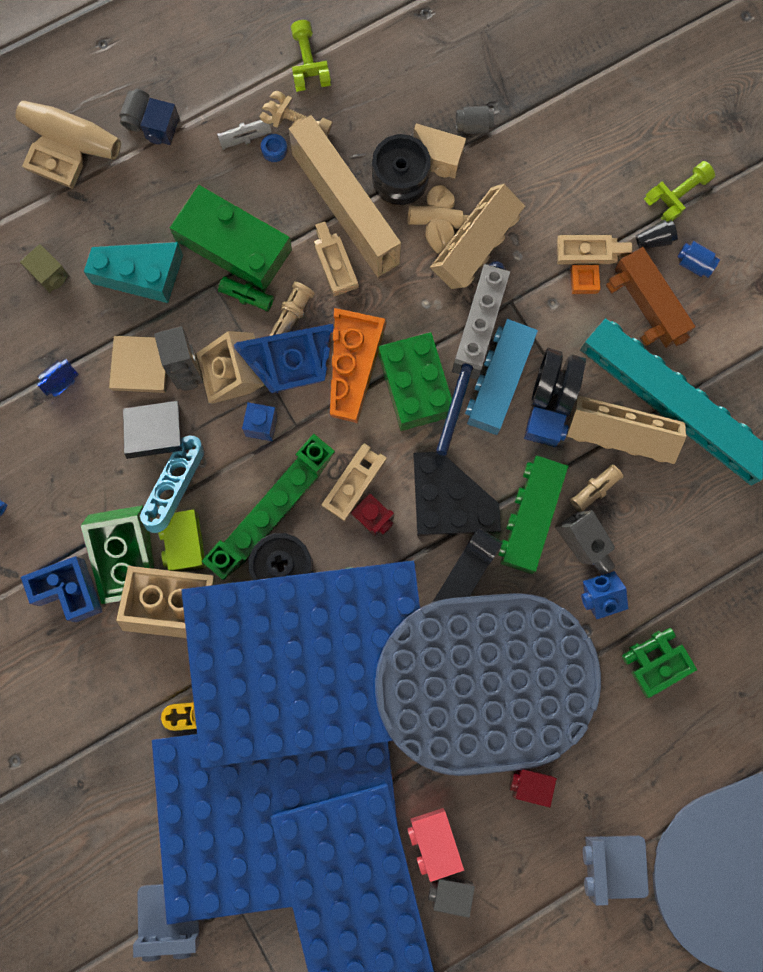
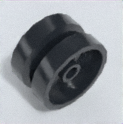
[372,134,431,205]
[530,348,586,416]
[249,533,313,580]

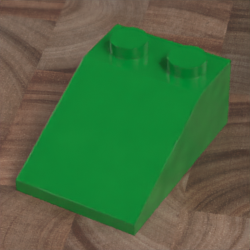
[80,505,154,604]

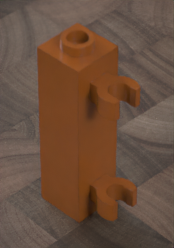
[606,247,696,348]

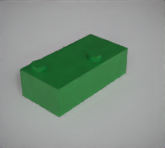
[169,185,292,292]

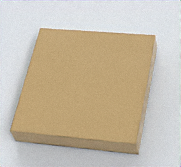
[109,336,167,393]

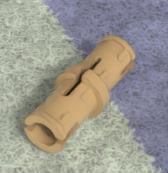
[570,464,623,511]

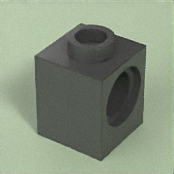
[428,876,475,918]

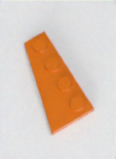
[330,308,387,423]

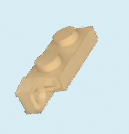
[314,222,359,297]
[557,235,632,264]

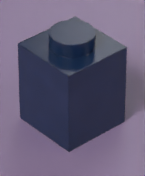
[140,98,180,145]

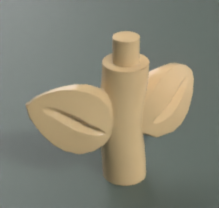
[407,185,470,255]

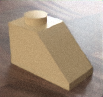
[414,123,466,178]

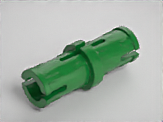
[218,276,274,312]

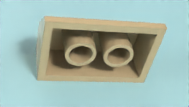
[116,566,214,638]

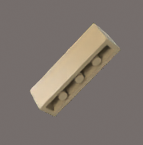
[430,184,525,289]
[567,395,686,464]

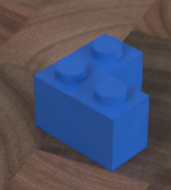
[21,556,103,622]

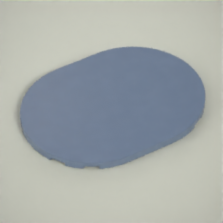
[375,593,601,776]
[653,772,763,972]

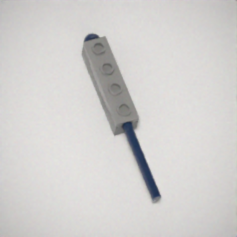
[436,261,510,456]

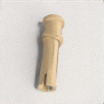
[269,282,315,336]

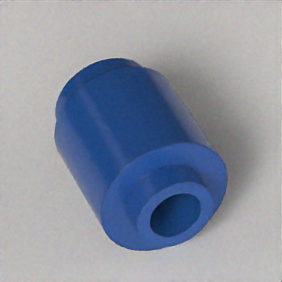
[677,241,720,278]

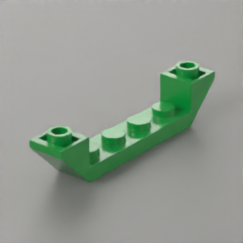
[201,433,335,580]

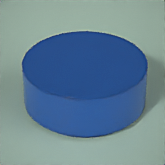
[261,134,287,162]

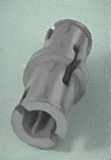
[217,120,272,150]

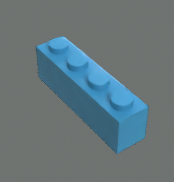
[465,319,538,435]

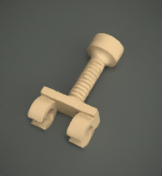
[259,91,333,137]

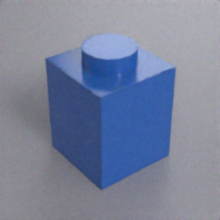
[242,402,278,441]
[524,407,568,447]

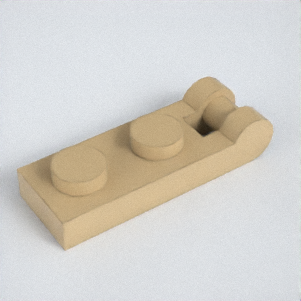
[322,443,387,522]

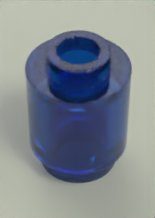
[36,358,79,397]

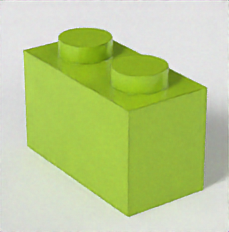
[158,509,207,572]

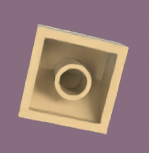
[196,331,264,403]

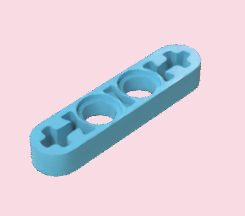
[140,435,204,533]

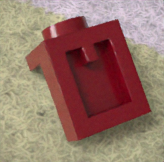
[351,494,394,537]

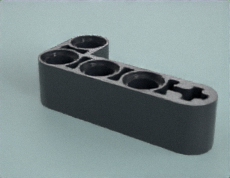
[433,527,503,602]

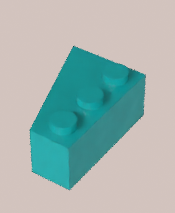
[84,242,183,303]

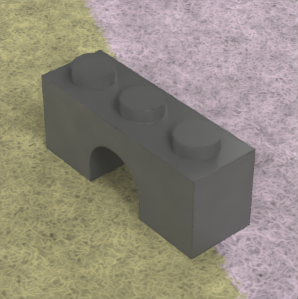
[154,326,204,390]

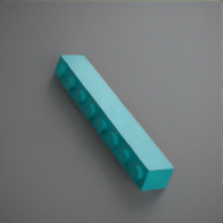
[580,318,763,486]

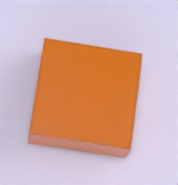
[570,265,600,294]

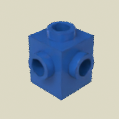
[581,571,628,620]

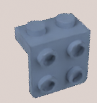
[583,836,649,905]
[133,884,200,962]

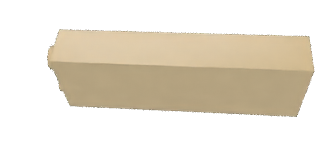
[288,115,401,278]

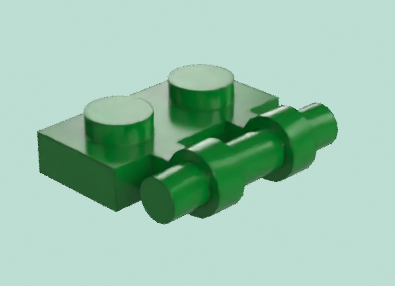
[621,628,697,698]

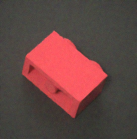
[407,808,464,882]

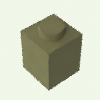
[20,244,69,293]

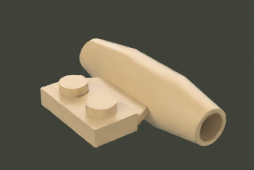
[16,101,121,189]

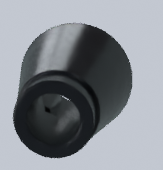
[635,220,678,249]

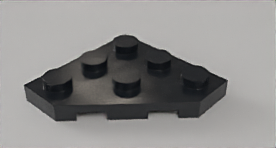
[413,452,501,536]

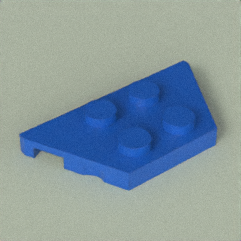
[234,324,334,393]

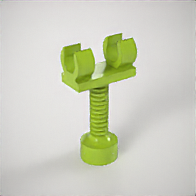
[291,20,331,92]
[644,161,715,221]

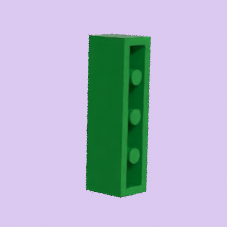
[498,455,568,575]

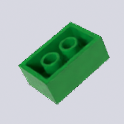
[378,332,452,431]

